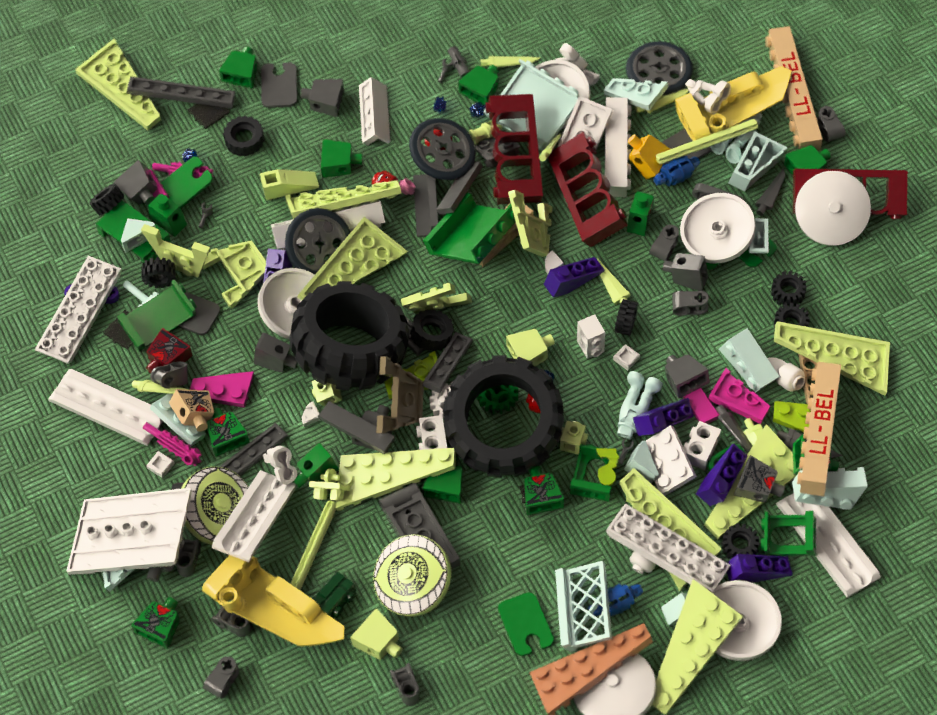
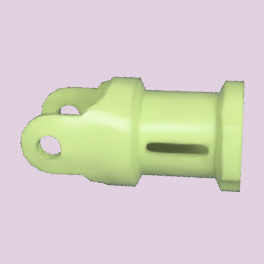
[468,120,502,145]

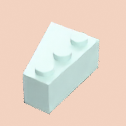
[729,132,788,191]
[719,328,779,393]
[792,467,867,510]

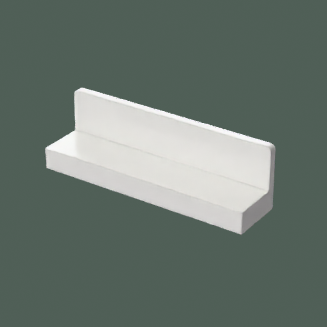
[359,77,390,146]

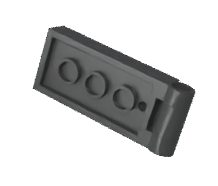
[379,483,460,570]

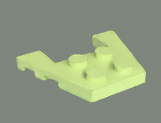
[508,190,552,257]
[141,224,210,278]
[203,240,266,309]
[401,283,472,314]

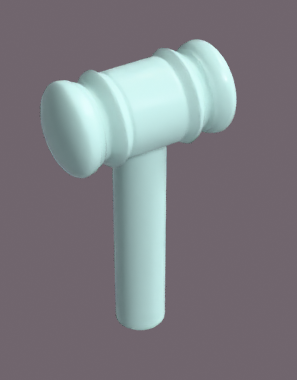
[123,281,159,307]

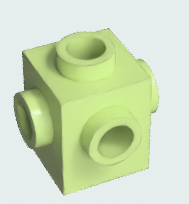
[312,380,342,407]
[560,421,588,455]

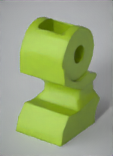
[596,448,620,486]

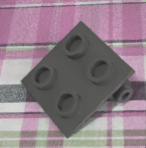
[475,137,520,168]

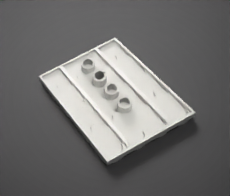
[67,488,192,575]

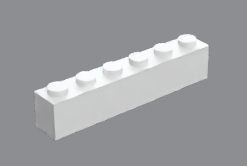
[605,97,631,197]
[271,200,385,250]

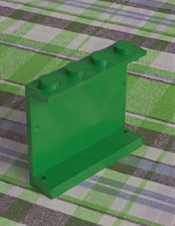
[423,193,516,264]

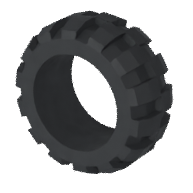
[289,281,409,391]
[443,355,564,478]

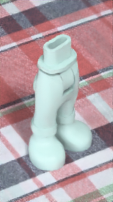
[710,113,762,164]
[617,371,663,439]

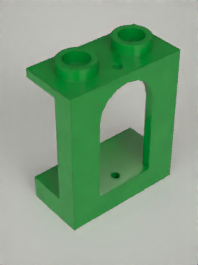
[570,444,619,502]
[761,511,816,556]

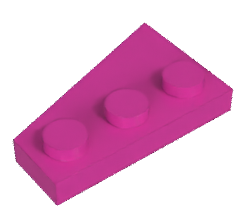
[708,368,770,424]
[190,371,254,408]

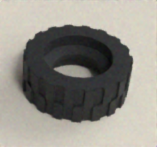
[223,116,264,156]
[410,309,454,351]

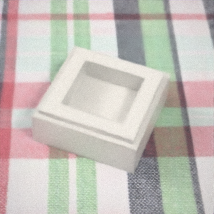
[613,344,640,371]
[146,451,175,478]

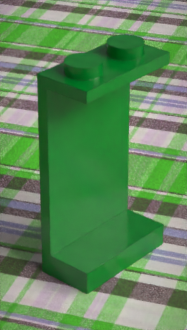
[96,200,171,263]
[117,280,197,351]

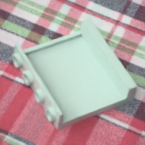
[484,59,579,151]

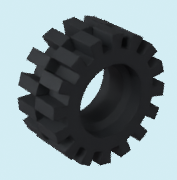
[90,183,125,216]
[142,257,176,288]
[771,271,807,307]
[615,299,638,336]
[774,303,810,329]
[722,524,759,559]

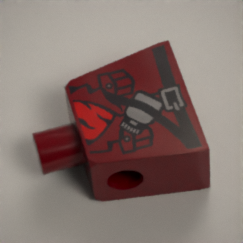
[146,328,193,373]

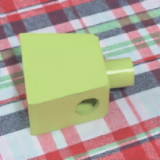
[506,329,555,366]
[351,609,403,660]

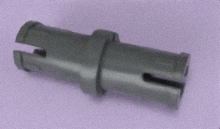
[448,46,470,79]

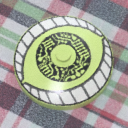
[181,467,249,545]
[373,535,451,617]

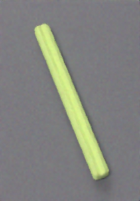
[656,119,758,165]
[290,500,336,590]

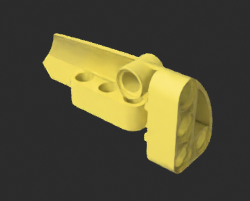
[675,66,792,141]
[202,555,345,647]

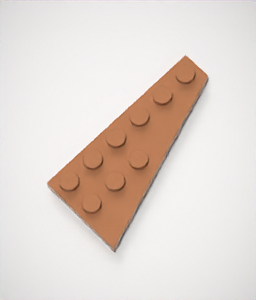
[530,623,653,715]

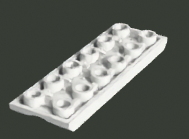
[35,256,122,364]
[48,369,163,446]
[212,470,297,562]
[776,493,881,598]
[606,503,730,593]

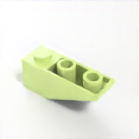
[260,169,319,200]

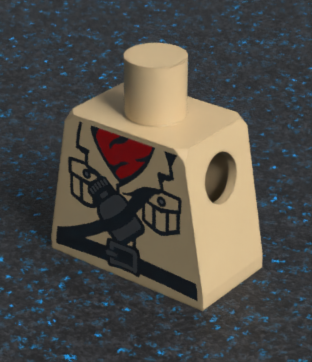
[169,389,214,432]

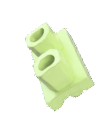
[309,469,350,501]

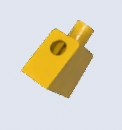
[628,134,670,179]

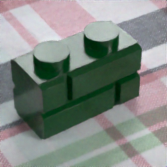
[312,571,356,618]

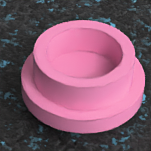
[399,178,416,195]

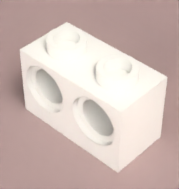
[577,315,605,359]
[416,415,447,450]
[683,421,721,470]

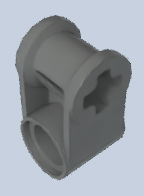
[817,106,845,142]
[649,225,679,261]
[672,290,709,316]
[150,362,188,389]
[176,537,201,577]
[211,605,252,637]
[203,656,239,699]
[389,663,420,706]

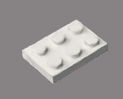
[558,96,613,160]
[646,425,697,496]

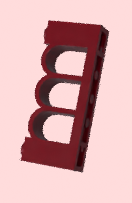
[485,94,543,205]
[548,132,628,248]
[793,169,908,219]

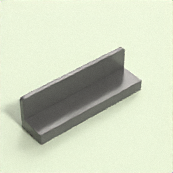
[413,174,438,237]

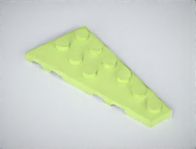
[75,39,161,130]
[285,181,401,219]
[297,217,408,300]
[774,321,890,396]
[704,424,796,540]
[335,448,456,511]
[619,468,722,591]
[652,579,743,715]

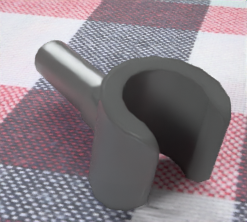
[438,58,453,83]
[198,202,213,229]
[618,438,634,465]

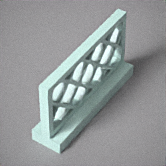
[555,561,612,652]

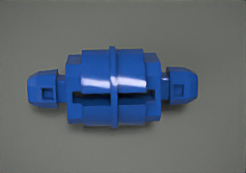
[654,155,700,186]
[588,584,643,616]

